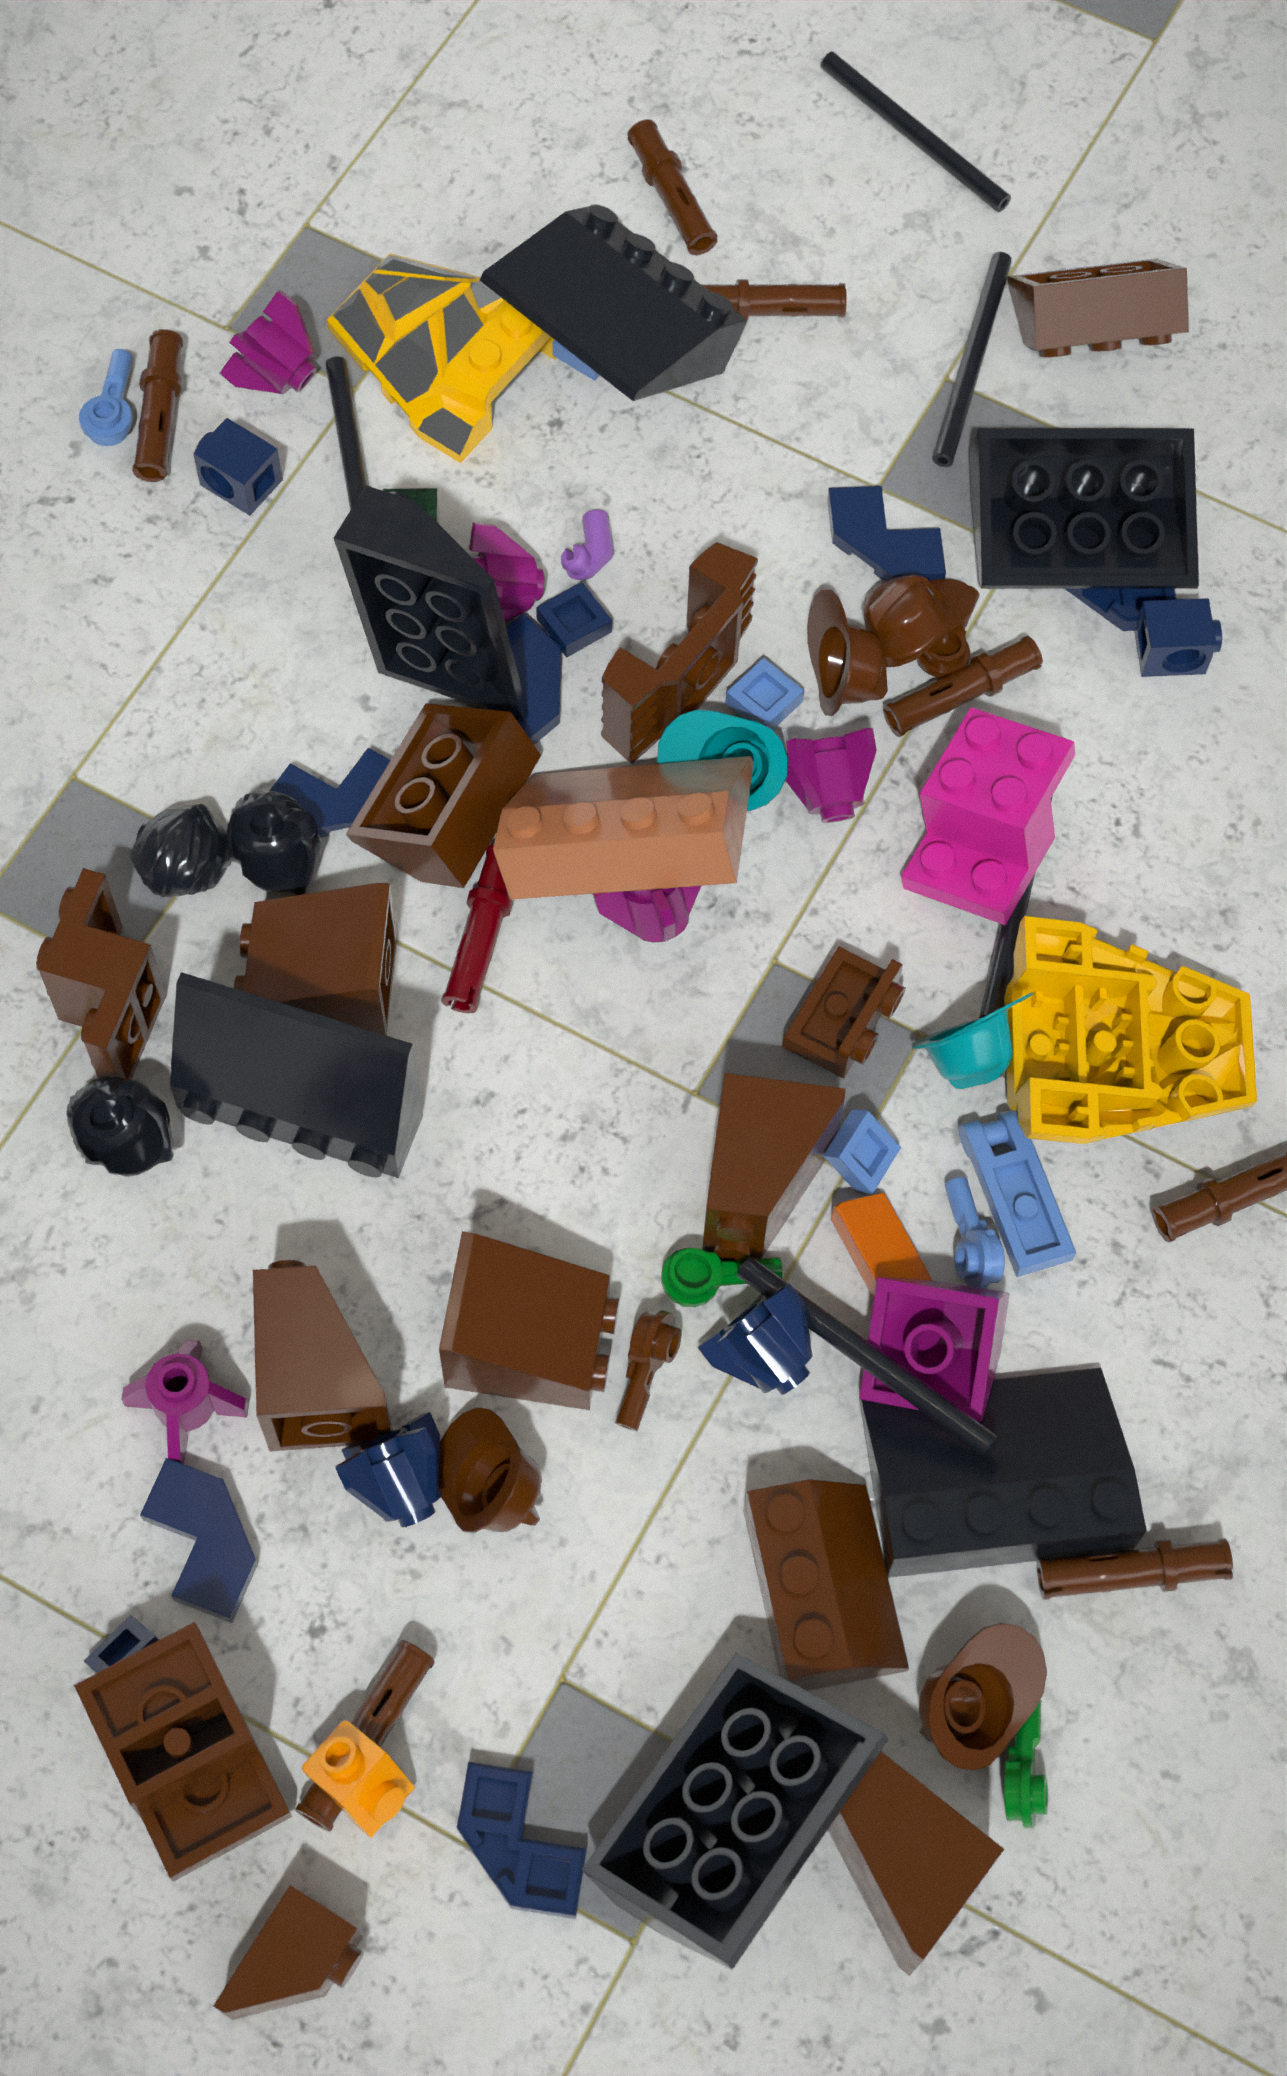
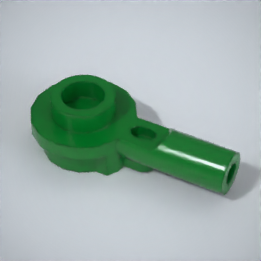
[661,1247,783,1308]
[1004,1700,1048,1828]

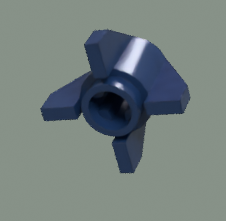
[697,1283,813,1395]
[335,1412,443,1527]

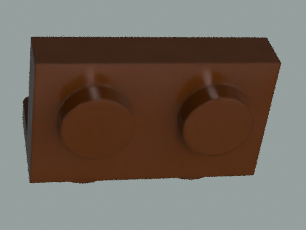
[782,946,906,1079]

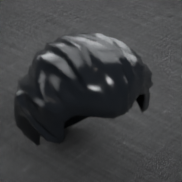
[225,791,322,895]
[131,804,231,898]
[66,1076,174,1177]

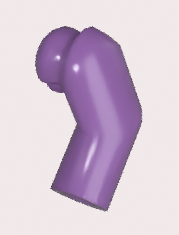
[561,510,614,581]

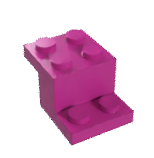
[901,707,1076,925]

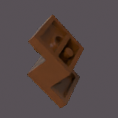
[36,868,167,1080]
[74,1622,292,1882]

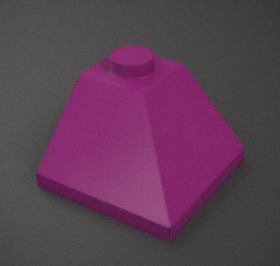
[859,1276,1010,1422]

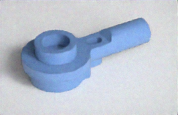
[79,349,133,446]
[945,1177,1005,1289]

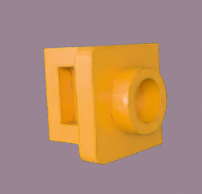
[302,1721,415,1838]

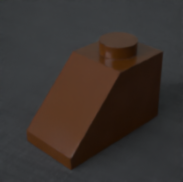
[213,1885,364,2020]

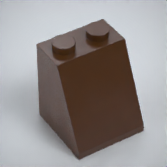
[234,883,397,1036]
[702,1073,846,1261]
[439,1231,620,1410]
[253,1260,393,1452]
[828,1751,1004,1976]

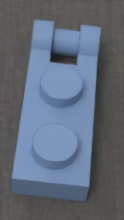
[959,1110,1076,1277]

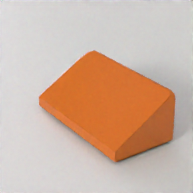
[831,1193,933,1299]

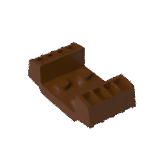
[601,542,758,764]

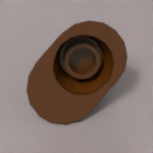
[863,574,976,668]
[807,590,888,716]
[439,1408,542,1533]
[918,1623,1047,1771]

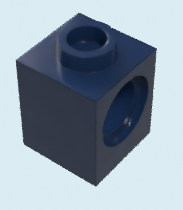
[193,418,283,516]
[1134,598,1222,677]

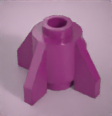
[219,290,317,394]
[469,522,544,622]
[785,728,877,823]
[592,886,701,943]
[121,1339,249,1464]

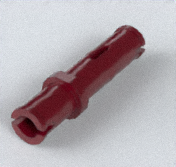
[441,844,513,1014]

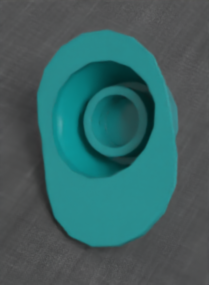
[657,710,788,811]
[912,992,1034,1089]

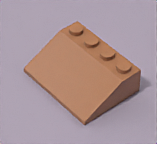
[493,756,753,900]

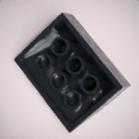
[480,204,748,401]
[970,428,1199,589]
[333,485,528,722]
[170,972,423,1178]
[859,1368,1147,1578]
[582,1652,889,1970]

